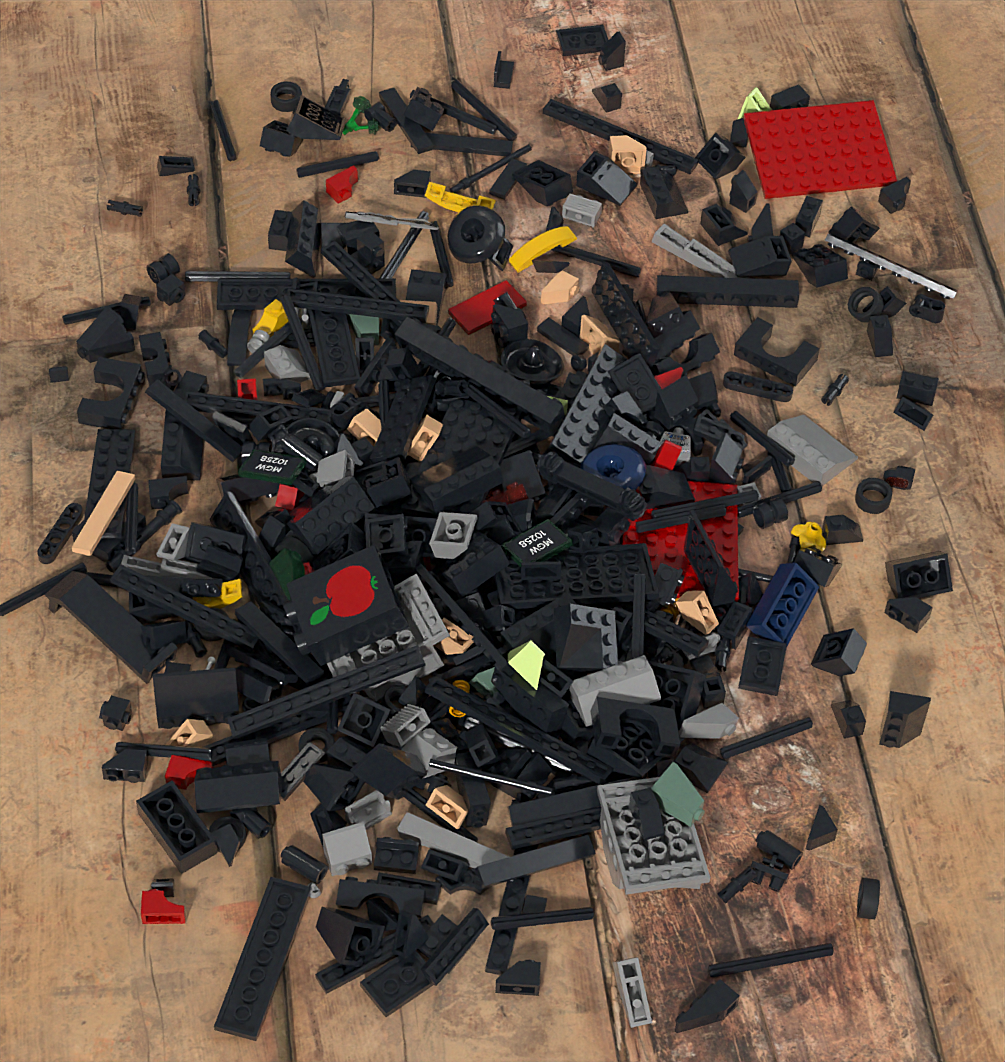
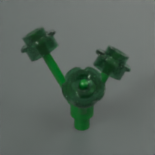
[342,96,379,136]

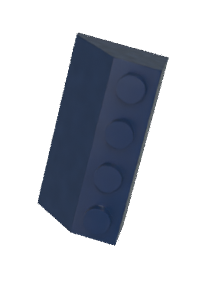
[746,563,819,648]

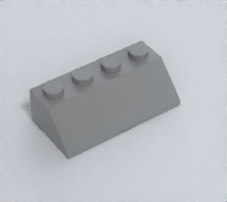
[570,655,661,727]

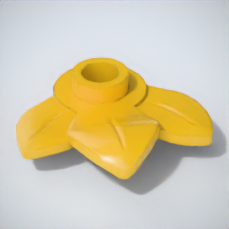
[791,522,826,553]

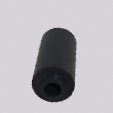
[280,434,323,471]
[755,830,803,870]
[280,845,328,884]

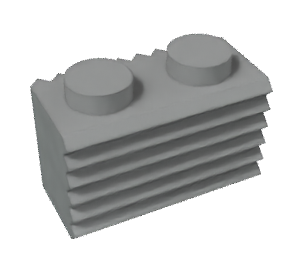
[562,194,602,228]
[380,704,430,747]

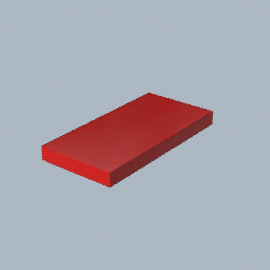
[448,280,527,335]

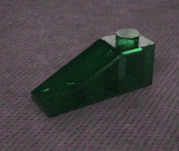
[269,548,305,600]

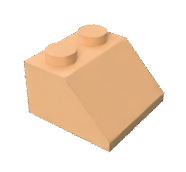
[608,135,646,174]
[580,315,620,354]

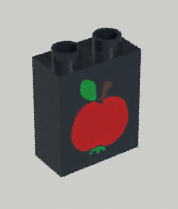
[283,545,409,666]

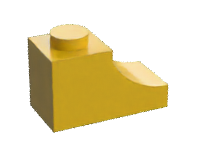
[252,299,288,337]

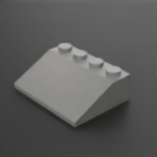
[767,414,858,486]

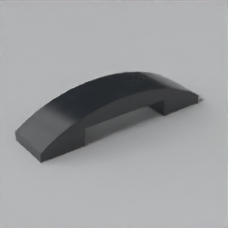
[227,310,252,366]

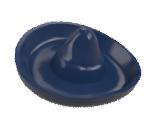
[580,444,646,490]

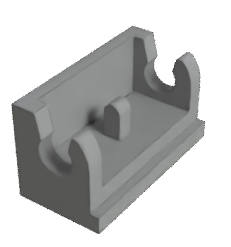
[345,790,392,830]

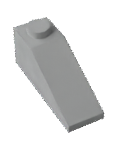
[678,703,739,739]
[612,957,652,1028]

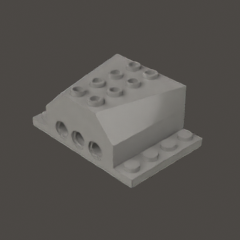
[327,574,450,702]
[597,777,710,895]

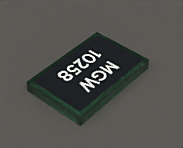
[238,449,306,485]
[502,519,572,567]

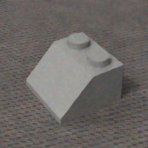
[264,345,311,383]
[429,512,477,559]
[401,728,457,778]
[323,822,372,876]

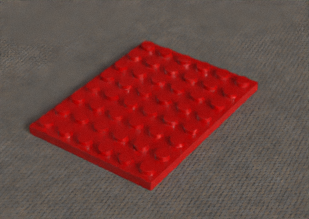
[743,100,897,199]
[622,481,739,602]

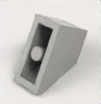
[156,523,190,561]

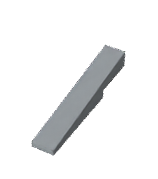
[652,224,750,278]
[121,555,223,583]
[397,812,513,881]

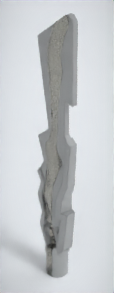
[345,211,438,230]

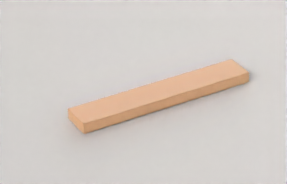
[72,471,135,556]

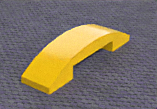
[425,182,496,213]
[509,226,577,273]
[193,579,242,609]

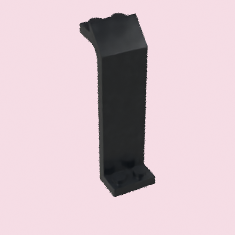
[44,571,178,684]

